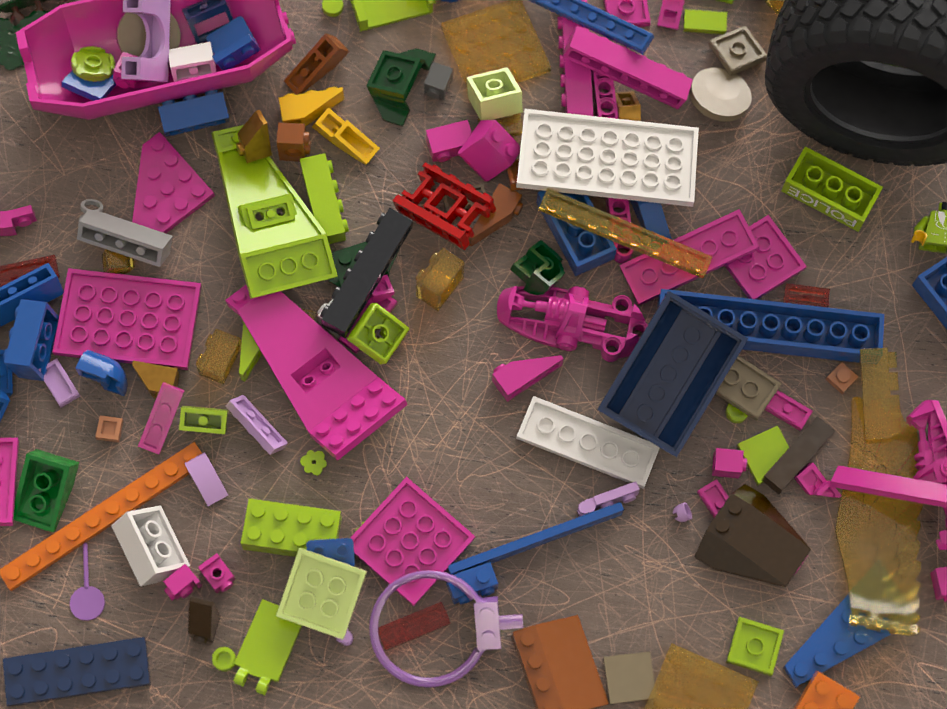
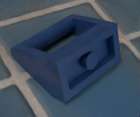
[182,0,233,44]

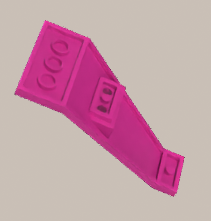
[225,285,408,461]

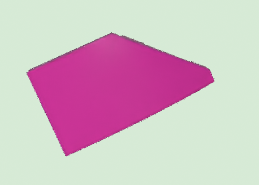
[794,463,842,498]

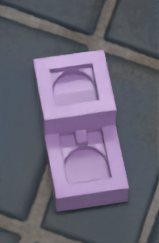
[184,452,228,506]

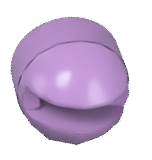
[673,502,692,522]

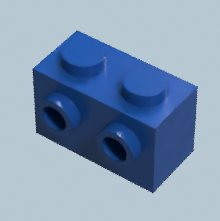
[446,562,498,605]

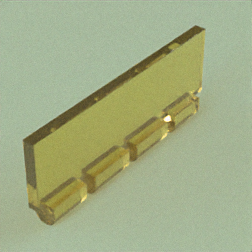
[860,348,902,440]

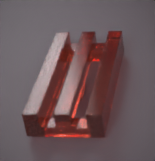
[783,283,830,308]

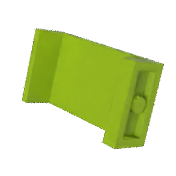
[350,0,436,32]

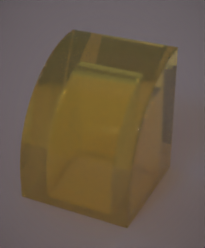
[101,249,135,274]

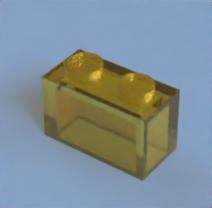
[196,328,242,385]

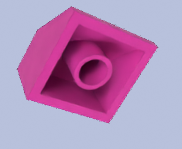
[457,120,521,182]

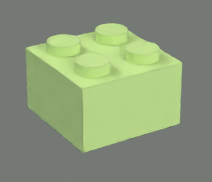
[467,67,523,120]

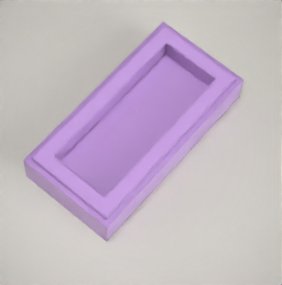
[39,358,80,408]

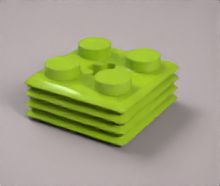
[347,303,409,364]

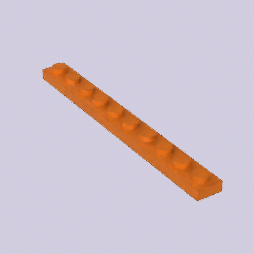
[0,442,202,591]

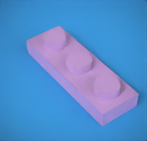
[226,395,288,455]

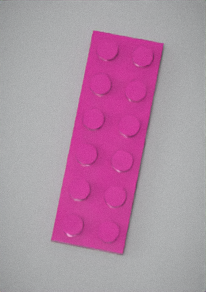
[619,209,759,306]

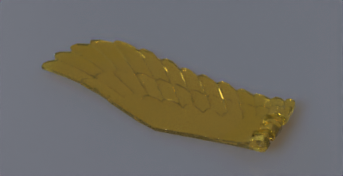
[835,396,923,636]

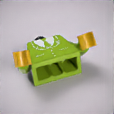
[911,202,947,254]

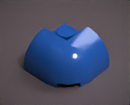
[76,350,128,397]

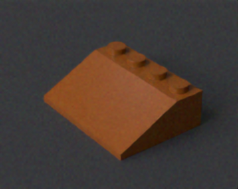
[511,615,609,709]

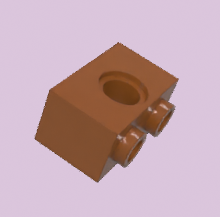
[276,122,311,162]

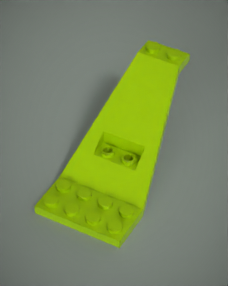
[211,125,338,299]

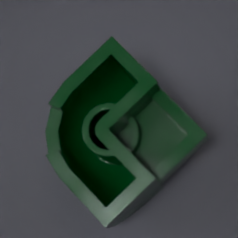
[510,240,565,295]

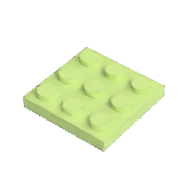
[276,548,367,639]

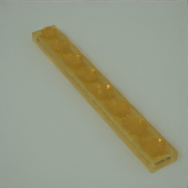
[538,188,712,278]

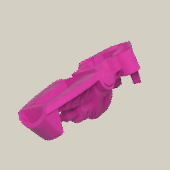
[497,286,647,362]
[906,400,947,550]

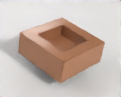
[825,362,858,394]
[96,415,124,443]

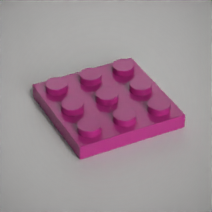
[725,215,807,299]

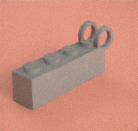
[77,199,173,267]

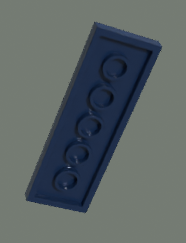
[3,637,151,707]

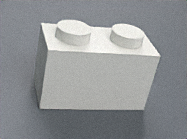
[169,42,216,82]

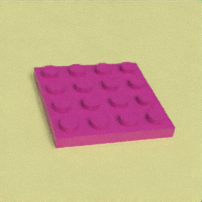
[350,477,475,607]

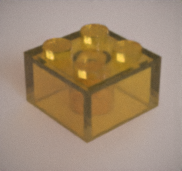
[415,248,465,311]

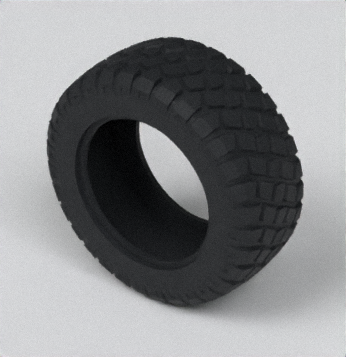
[765,0,947,166]

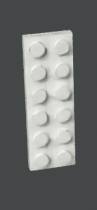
[516,396,660,489]

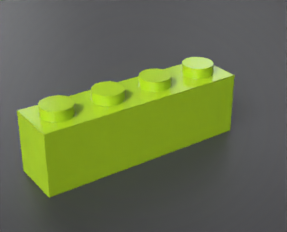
[300,153,349,244]

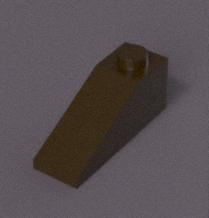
[188,596,220,645]

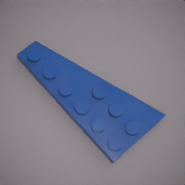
[783,560,916,688]

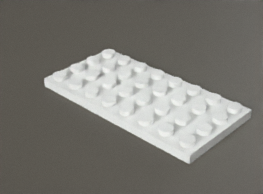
[516,109,699,207]

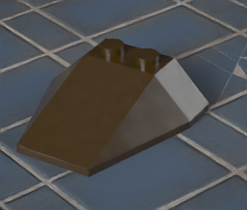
[694,484,811,587]

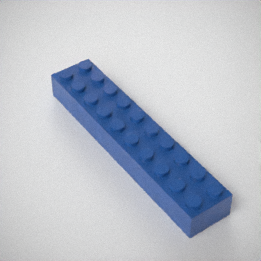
[657,289,884,365]

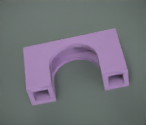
[121,0,170,82]

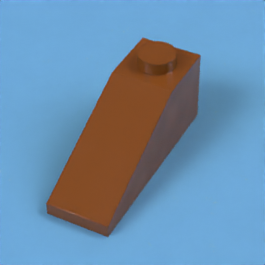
[284,33,349,95]
[468,183,524,247]

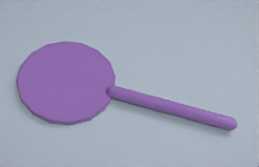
[69,543,105,621]

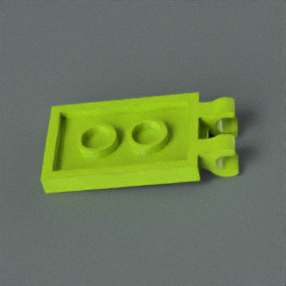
[233,599,303,695]

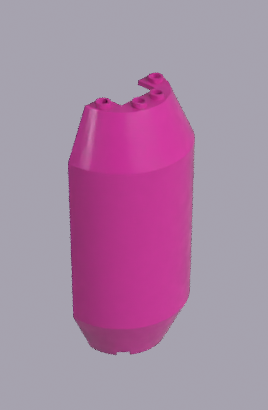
[16,0,296,120]

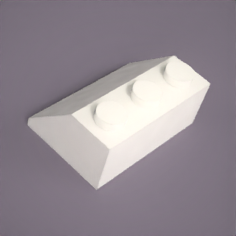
[111,505,190,587]

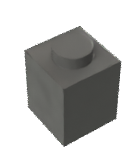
[424,62,453,100]

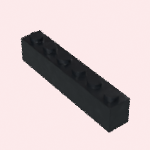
[320,207,413,339]

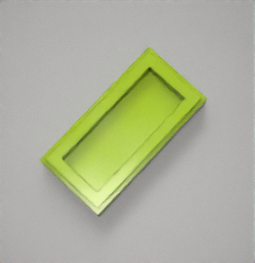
[683,9,727,34]

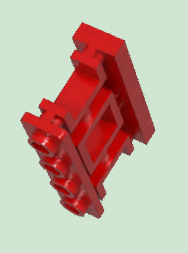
[392,162,496,250]

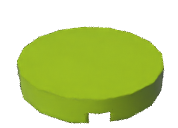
[71,46,115,82]

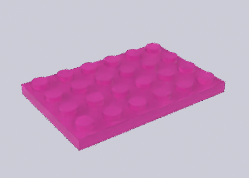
[52,268,202,370]

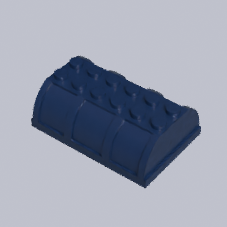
[597,291,748,457]

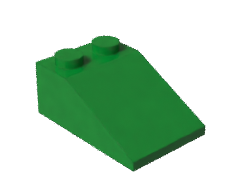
[14,449,79,533]

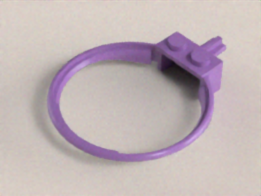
[369,571,523,687]

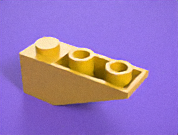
[279,87,344,127]

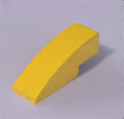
[312,107,380,165]

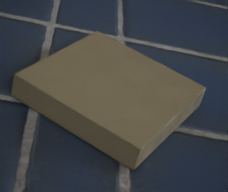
[708,25,767,76]
[603,651,657,705]

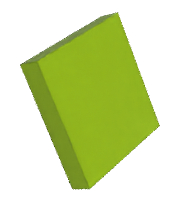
[737,425,789,486]
[726,617,784,676]

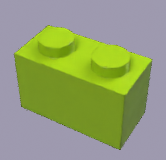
[179,406,228,434]

